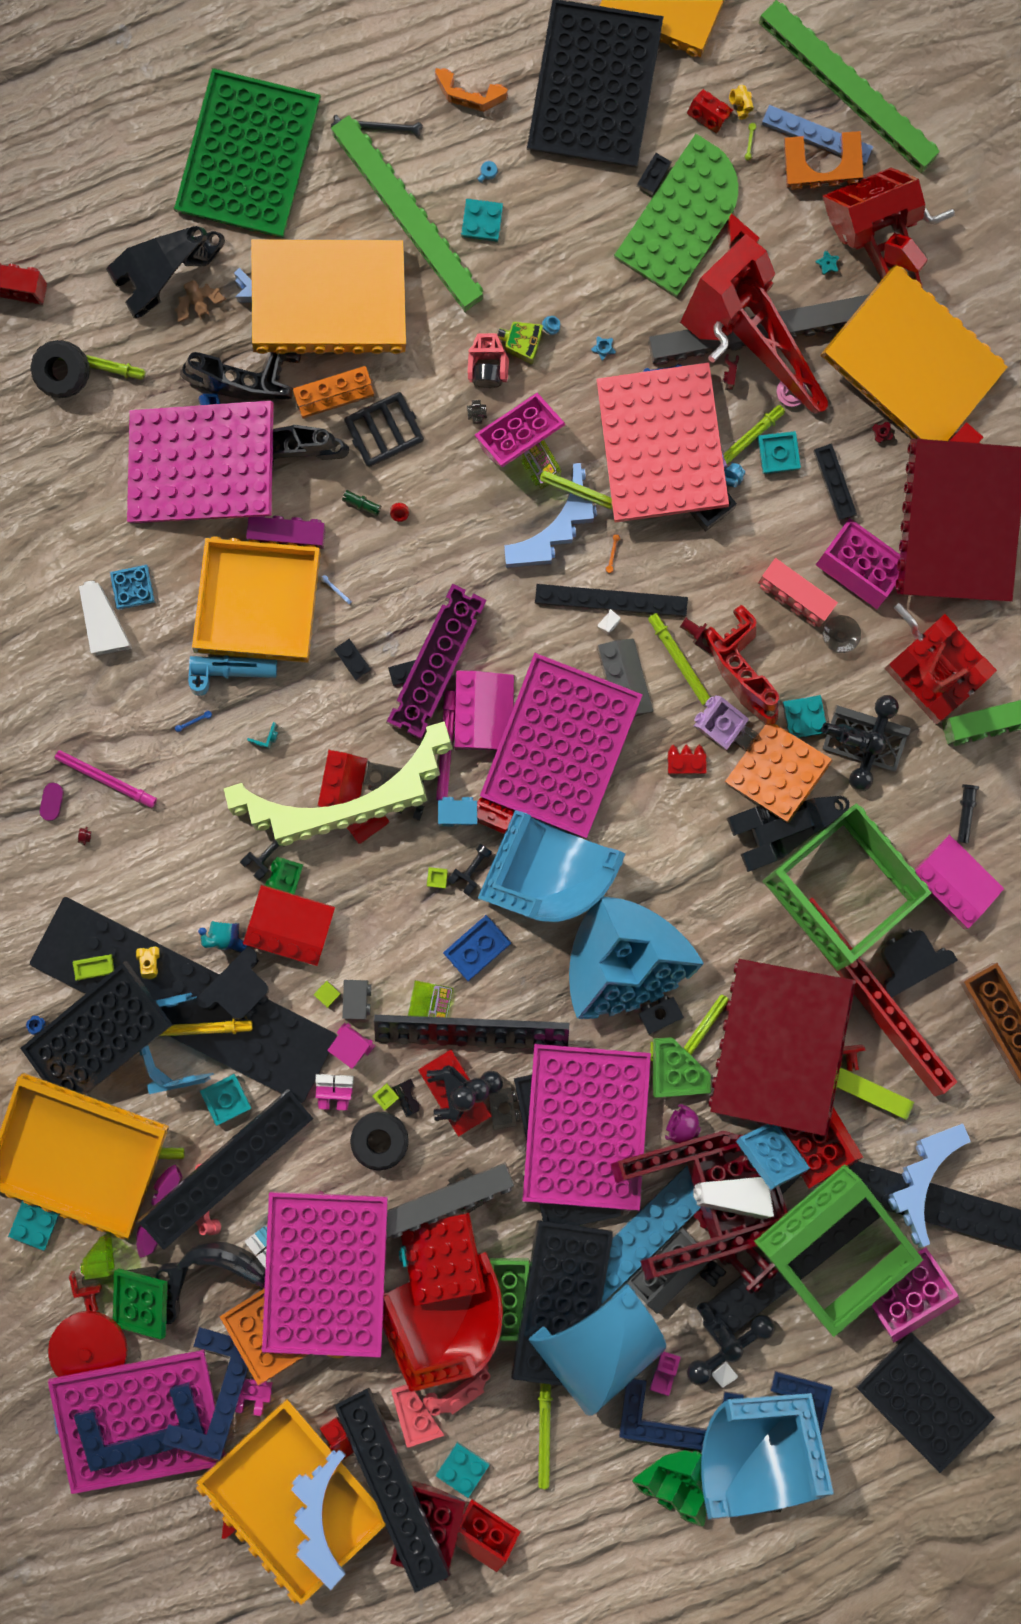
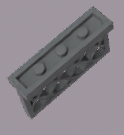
[822,705,911,772]

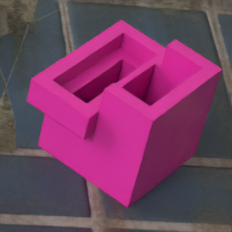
[327,1023,376,1069]

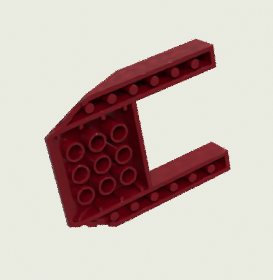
[610,1130,788,1280]

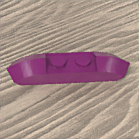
[136,1164,183,1258]

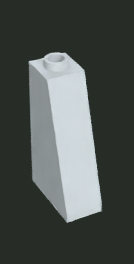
[79,581,132,656]
[693,1177,773,1219]

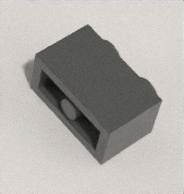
[342,980,372,1019]

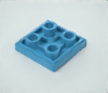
[110,565,155,610]

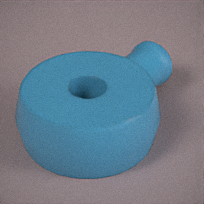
[477,161,498,183]

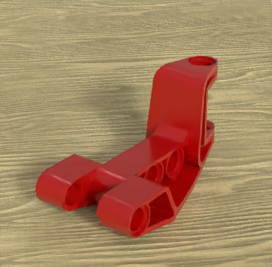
[702,605,779,725]

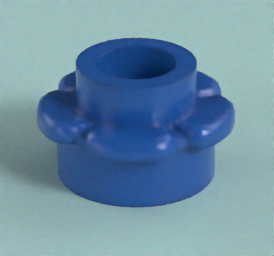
[26,1016,45,1035]

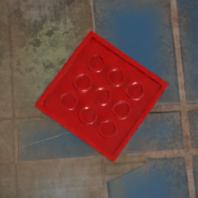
[401,1213,485,1306]

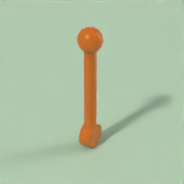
[606,534,620,573]

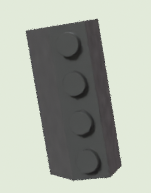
[597,638,654,717]
[626,1227,711,1314]

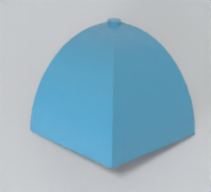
[478,810,625,922]
[528,1284,667,1416]
[701,1393,834,1520]

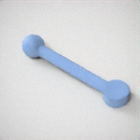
[321,575,352,605]

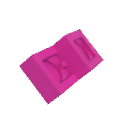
[650,1352,681,1396]

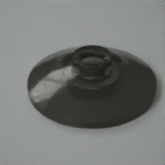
[823,615,861,653]

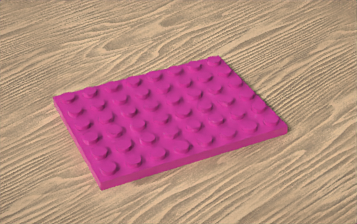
[127,401,274,523]
[480,653,643,838]
[522,1044,651,1210]
[262,1192,388,1357]
[48,1350,225,1494]

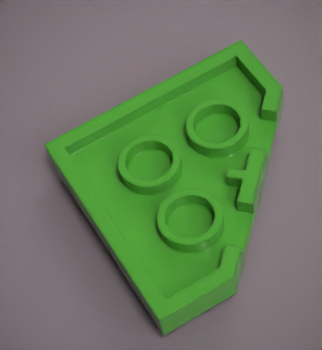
[653,1037,711,1098]

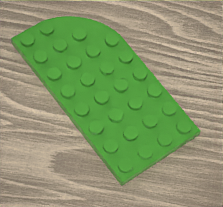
[614,134,738,298]

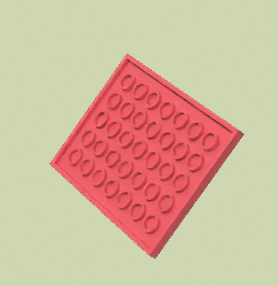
[597,362,729,523]

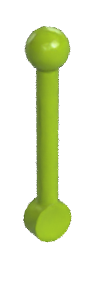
[744,123,756,161]

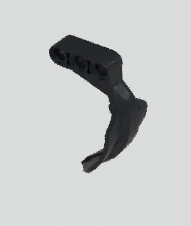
[155,1242,266,1324]

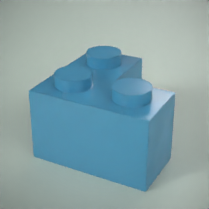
[438,797,477,827]

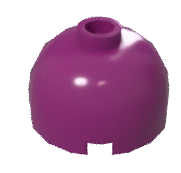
[665,1104,701,1144]

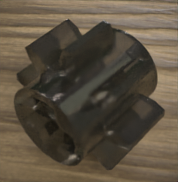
[467,400,487,424]

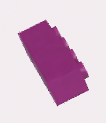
[246,516,326,549]

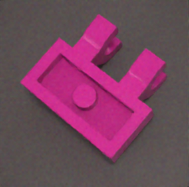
[235,1378,273,1416]

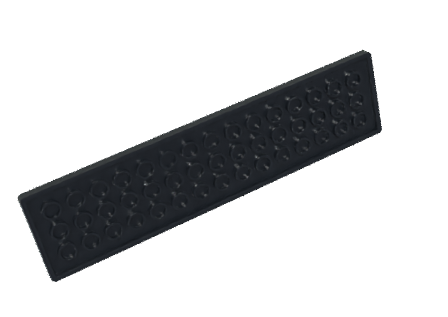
[30,897,337,1103]

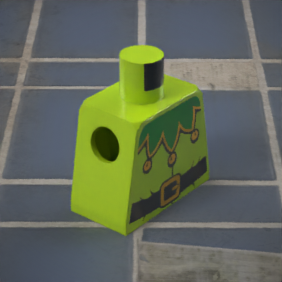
[497,322,543,365]

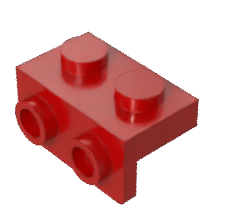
[687,89,734,133]
[346,816,390,844]

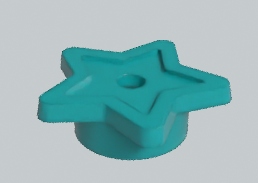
[815,251,839,275]

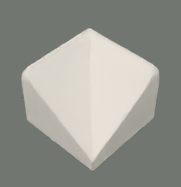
[598,609,621,635]
[711,1361,738,1388]

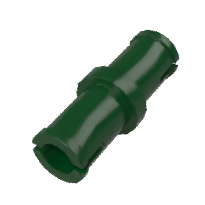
[342,490,381,516]

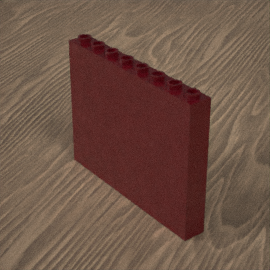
[895,439,1021,602]
[709,959,856,1136]

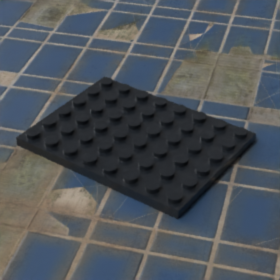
[527,0,664,168]

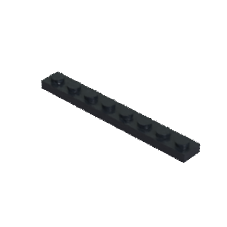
[535,584,688,617]

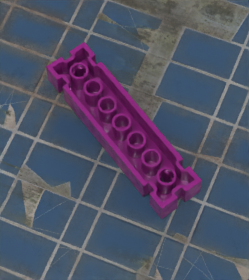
[386,583,487,740]

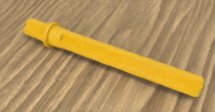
[160,1019,253,1036]

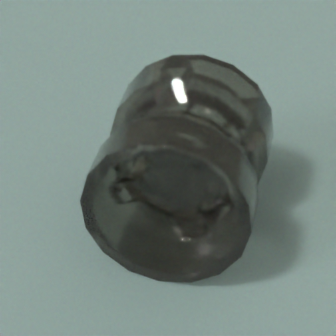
[733,726,760,752]

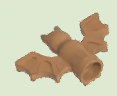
[175,280,226,322]

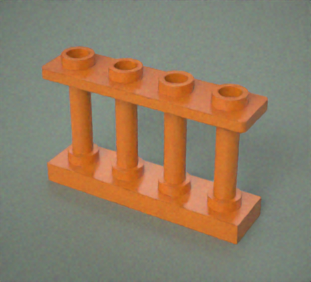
[293,366,374,418]

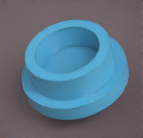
[542,316,560,335]

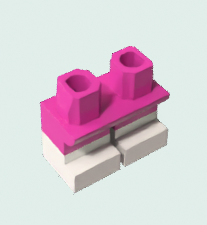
[316,1074,354,1110]

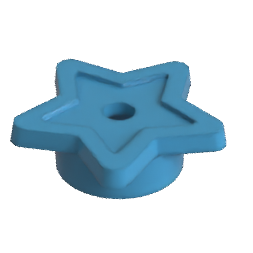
[591,336,615,360]

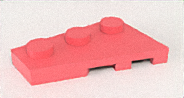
[390,1384,445,1448]

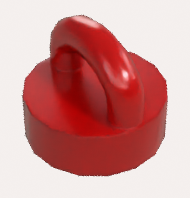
[390,503,409,522]

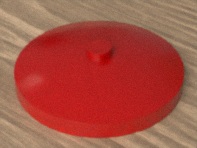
[48,1311,128,1377]

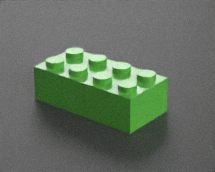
[942,700,1021,746]
[490,1258,529,1341]

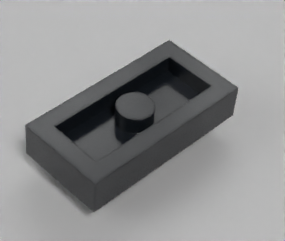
[637,153,672,196]
[334,638,371,681]
[388,660,416,686]

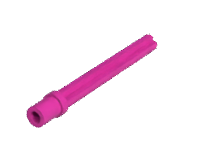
[436,691,456,801]
[55,750,157,808]

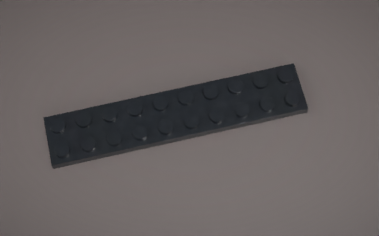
[374,1015,570,1049]
[138,1089,314,1250]
[848,1161,1021,1250]
[707,1198,880,1334]
[334,1388,451,1593]

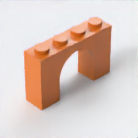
[784,131,863,190]

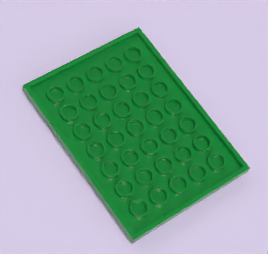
[174,68,321,238]

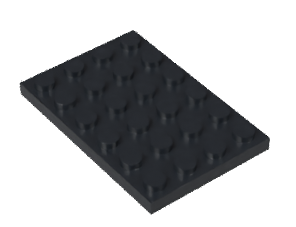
[855,1332,995,1473]

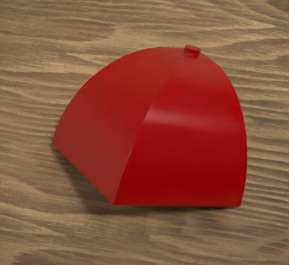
[383,1252,502,1392]

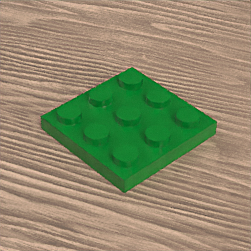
[113,1268,168,1340]

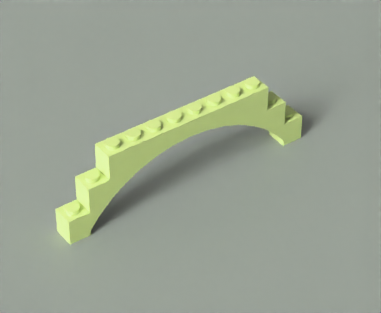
[224,722,453,846]

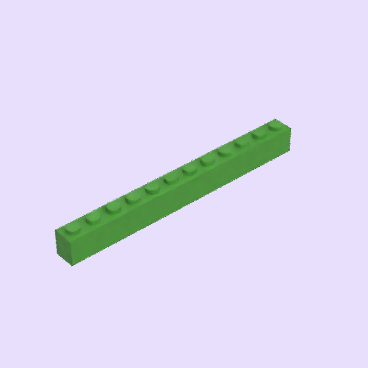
[759,0,940,173]
[331,115,484,312]

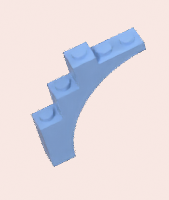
[504,463,597,568]
[888,1124,971,1248]
[291,1449,345,1590]

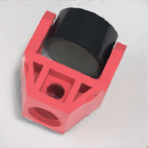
[468,333,509,388]

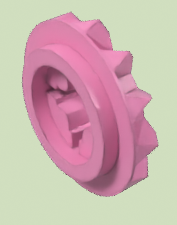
[776,382,807,407]

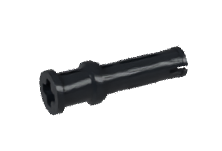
[957,784,979,843]

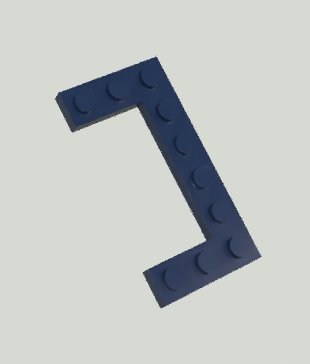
[162,1327,248,1461]
[770,1371,833,1434]
[619,1378,744,1450]
[74,1382,205,1472]

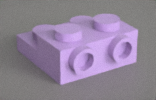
[694,695,749,750]

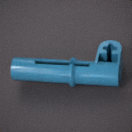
[188,655,277,696]

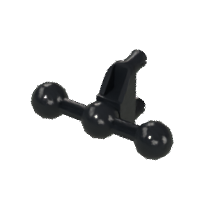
[822,695,899,792]
[427,1065,503,1122]
[687,1302,776,1386]

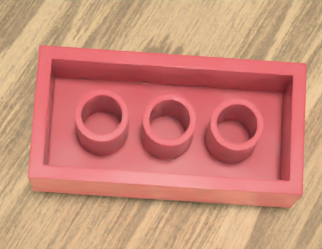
[758,558,838,627]

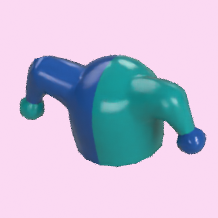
[198,921,248,953]

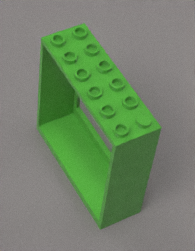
[762,803,931,971]
[754,1164,923,1337]

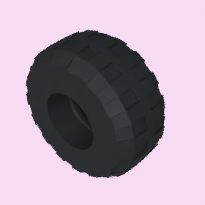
[30,340,90,398]
[350,1112,409,1171]

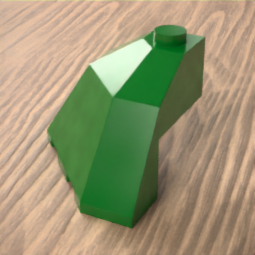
[632,1450,707,1527]

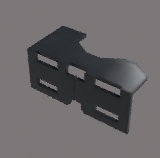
[392,1079,420,1117]

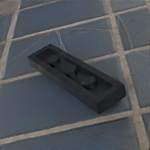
[813,443,857,522]

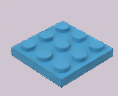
[736,1124,810,1190]

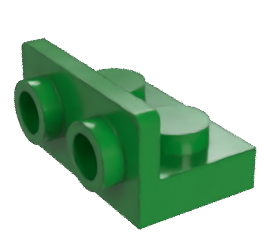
[265,857,303,894]

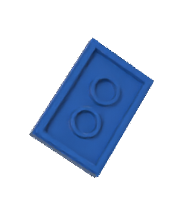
[443,915,512,982]

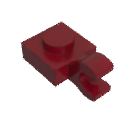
[723,354,739,390]

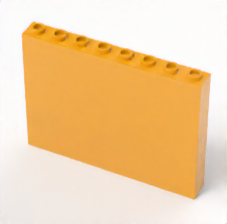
[251,240,406,354]
[820,265,1008,441]
[0,1073,169,1239]
[196,1398,385,1605]

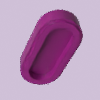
[39,783,64,821]

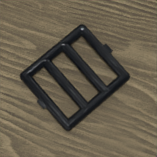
[344,392,424,467]

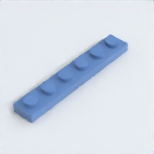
[762,105,873,166]

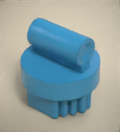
[724,463,746,488]

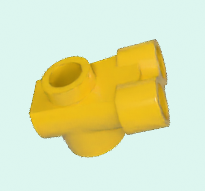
[729,85,754,120]
[136,947,160,979]

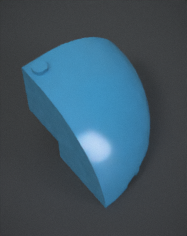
[569,896,704,1019]

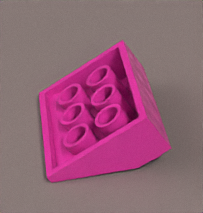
[475,393,565,467]
[816,518,900,609]
[455,671,514,750]
[914,835,1004,929]
[871,1247,960,1343]

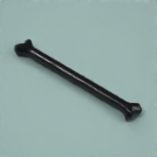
[331,114,423,138]

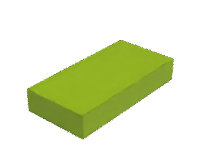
[72,954,114,981]

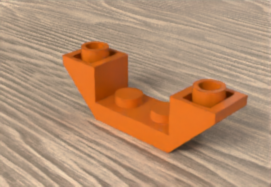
[435,68,508,112]

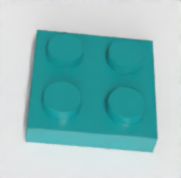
[461,198,503,242]
[758,431,801,474]
[782,695,826,738]
[200,1074,252,1126]
[8,1200,60,1251]
[435,1441,490,1498]

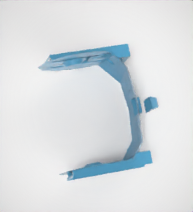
[140,993,214,1094]

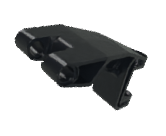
[106,226,225,319]
[180,352,302,400]
[272,425,349,470]
[726,796,850,872]

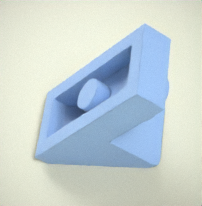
[234,268,252,303]

